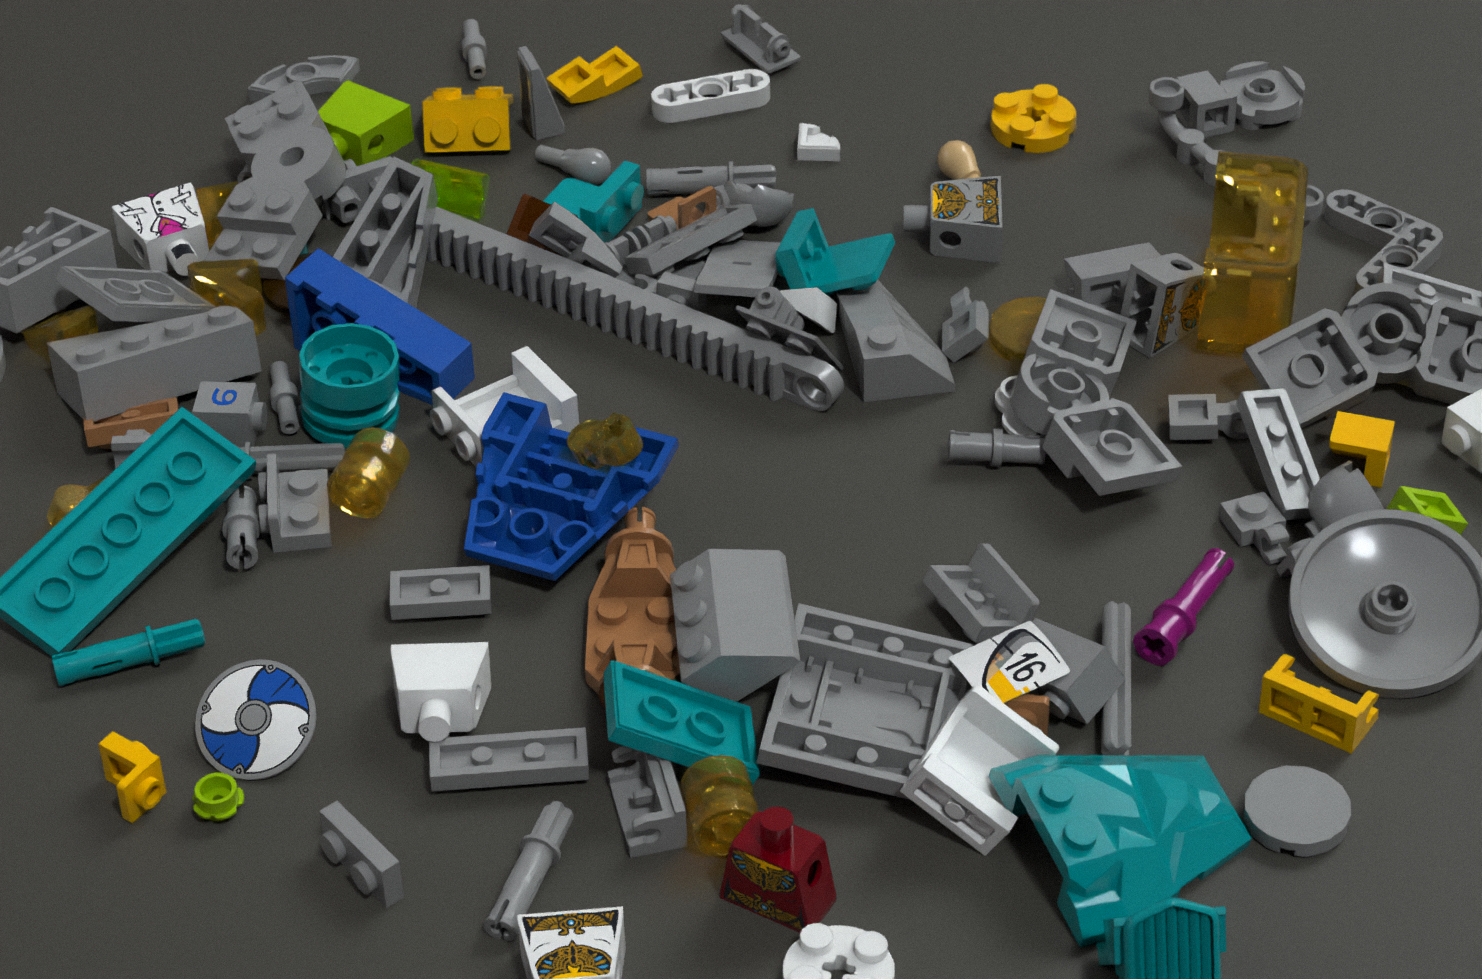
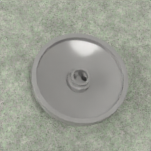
[1288,509,1482,699]

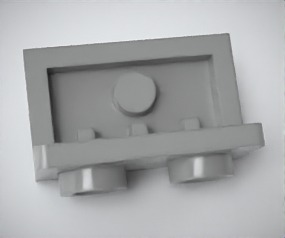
[923,544,1040,643]

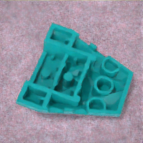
[989,755,1252,947]

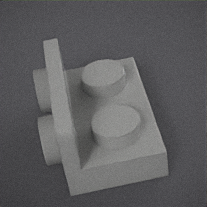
[258,453,332,553]

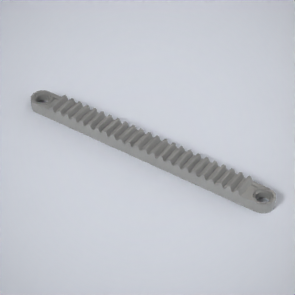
[427,207,844,411]

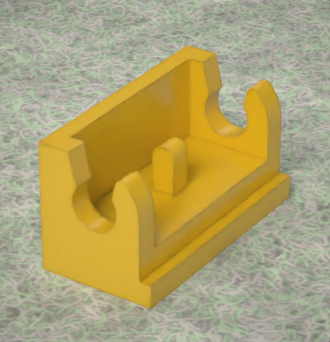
[1259,654,1379,754]

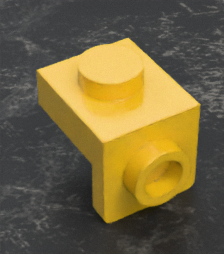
[98,731,167,823]

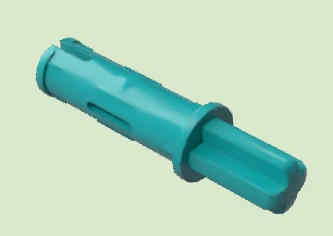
[51,619,205,687]

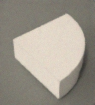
[797,123,840,162]

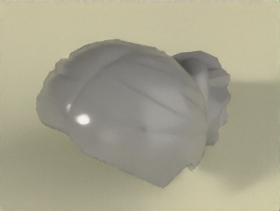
[714,180,795,227]

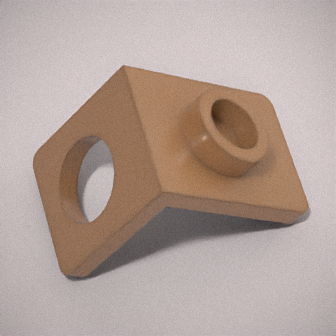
[647,186,717,230]

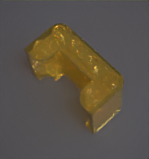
[1196,151,1308,354]

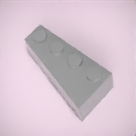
[47,306,262,421]

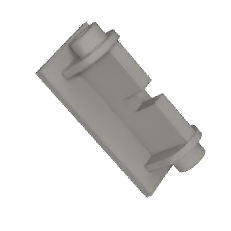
[721,4,801,74]

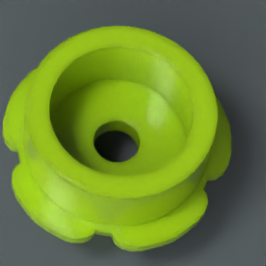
[192,773,245,821]

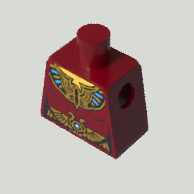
[720,806,836,933]

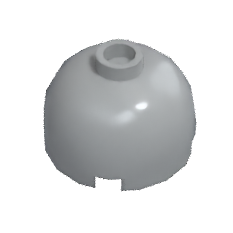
[1305,461,1384,538]

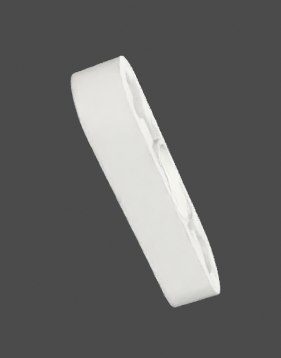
[651,69,770,123]

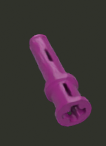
[1133,548,1234,666]

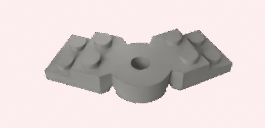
[204,80,346,280]
[1242,283,1482,429]
[1010,289,1182,496]

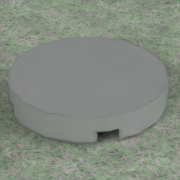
[1244,765,1351,857]

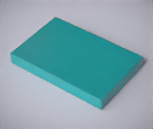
[603,660,760,787]

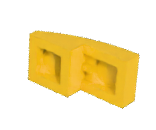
[546,46,643,103]

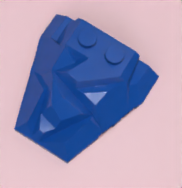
[464,392,679,581]

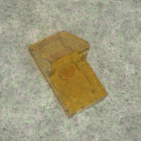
[187,259,267,336]
[22,305,98,349]

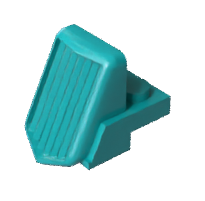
[1096,897,1227,979]

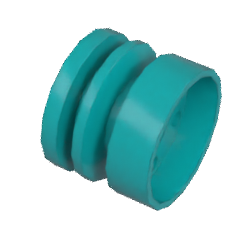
[299,323,400,448]

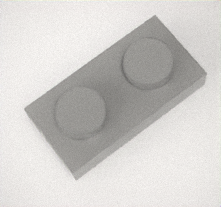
[390,565,491,620]
[319,801,404,908]

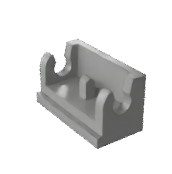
[1064,242,1161,313]
[607,746,688,858]

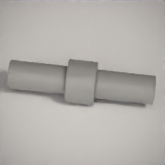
[461,19,487,79]
[269,361,299,434]

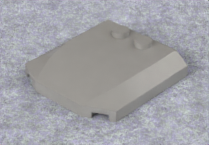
[757,603,973,800]

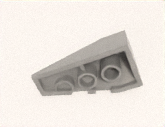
[832,279,955,402]

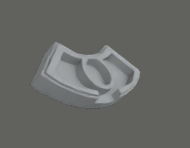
[248,55,360,102]

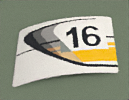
[949,621,1070,703]

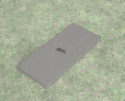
[694,240,780,297]

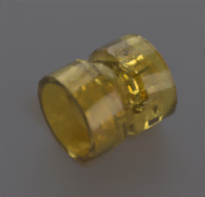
[327,427,410,518]
[682,755,759,858]

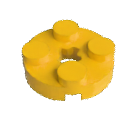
[991,84,1076,153]

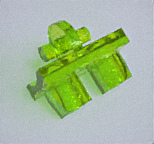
[411,158,490,219]

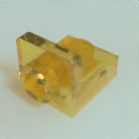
[195,182,239,251]

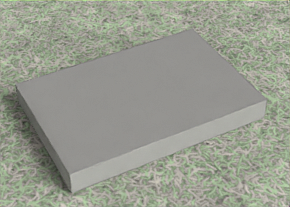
[56,266,216,322]

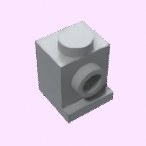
[1175,70,1237,138]

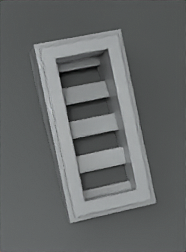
[517,46,565,140]

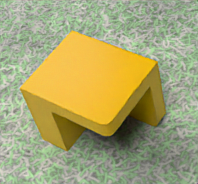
[1329,411,1395,488]

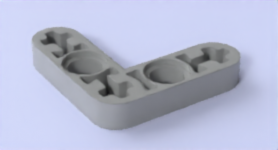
[1324,189,1443,295]

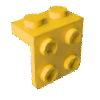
[422,86,513,152]

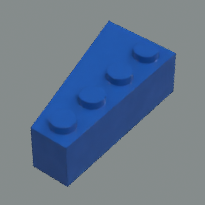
[285,248,475,405]

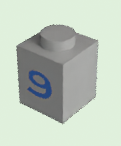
[192,381,267,447]

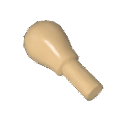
[937,140,981,180]

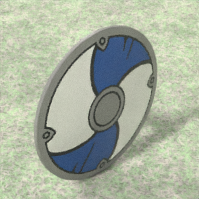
[195,659,317,781]

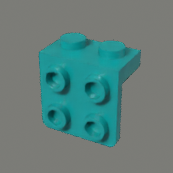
[543,161,644,243]
[775,208,895,296]

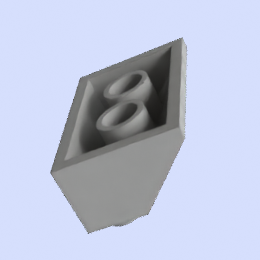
[670,549,801,702]

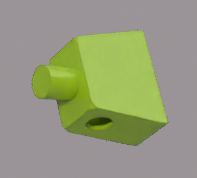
[318,80,414,166]

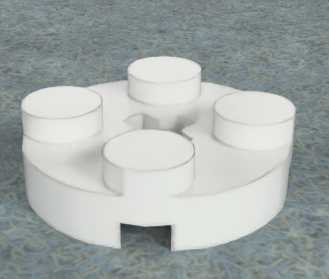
[783,923,895,979]

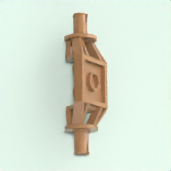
[585,507,684,708]

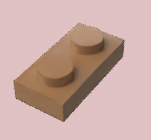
[83,397,179,449]

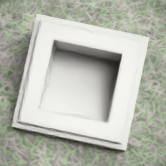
[780,287,837,334]

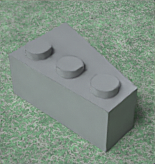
[333,156,438,308]
[0,207,117,334]

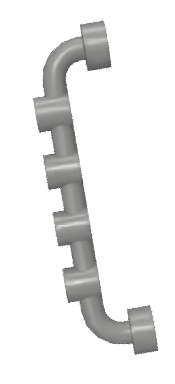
[1149,77,1324,231]

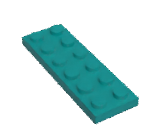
[0,407,256,656]

